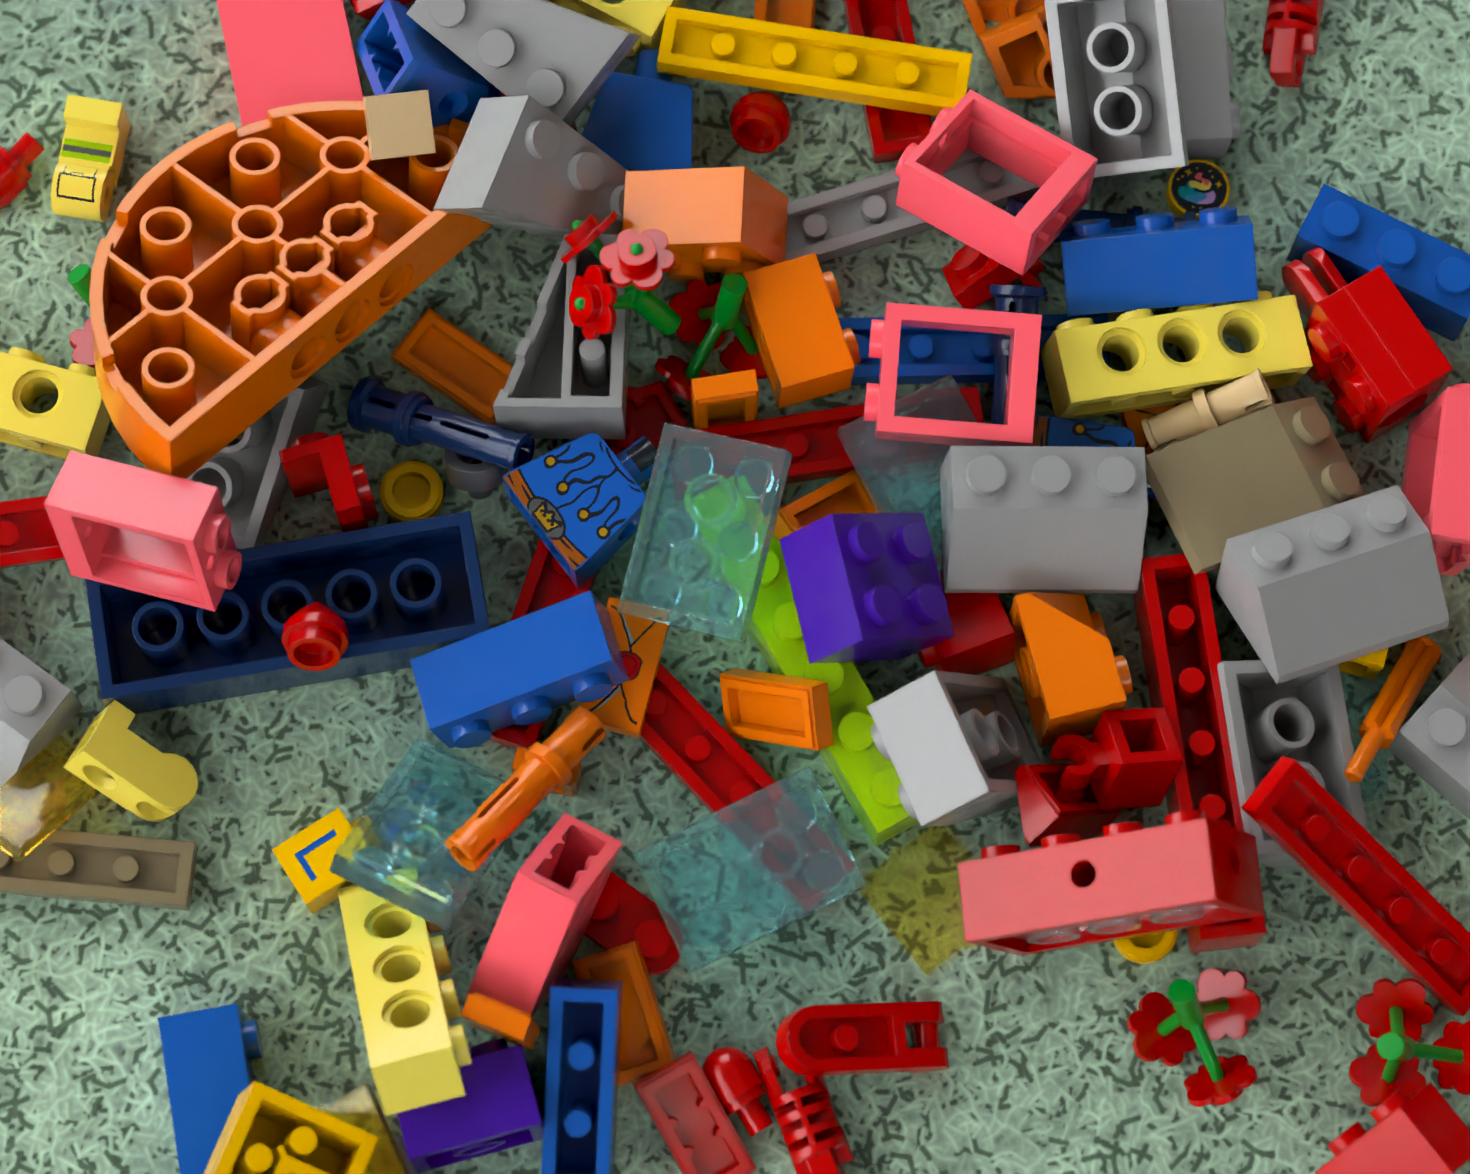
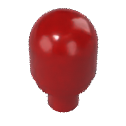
[0,132,45,209]
[702,1046,773,1137]

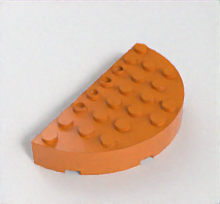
[89,100,493,479]

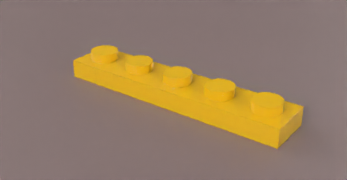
[657,6,973,116]

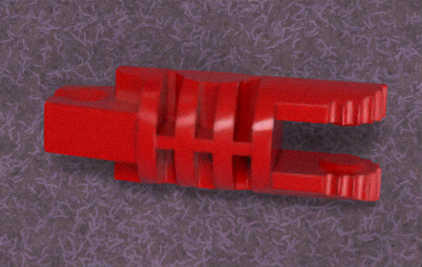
[1262,0,1324,87]
[752,1047,854,1174]

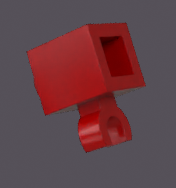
[917,559,1015,675]
[1050,707,1183,810]

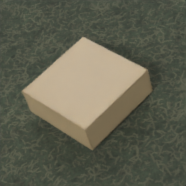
[363,90,436,160]

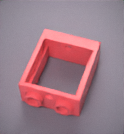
[895,89,1098,276]
[864,302,1042,446]
[1401,383,1470,576]
[44,450,242,612]

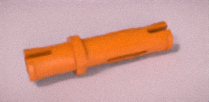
[445,706,606,872]

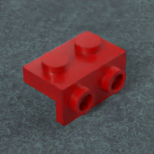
[279,432,379,532]

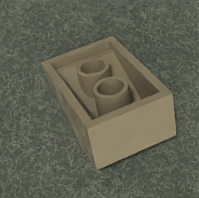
[1145,396,1365,575]

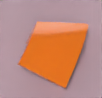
[961,0,1056,99]

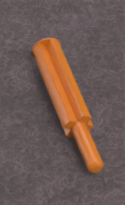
[1344,636,1442,783]

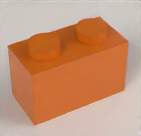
[742,253,861,409]

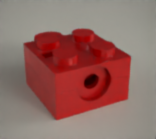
[1281,247,1453,444]

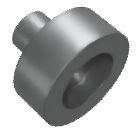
[444,449,510,499]

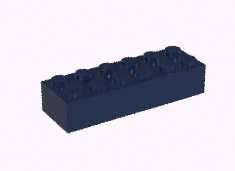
[85,511,491,714]

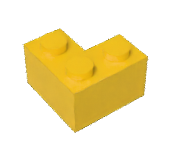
[204,1081,379,1174]

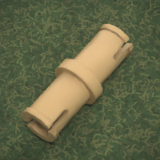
[1141,368,1275,452]

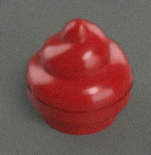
[730,91,791,154]
[282,602,348,671]

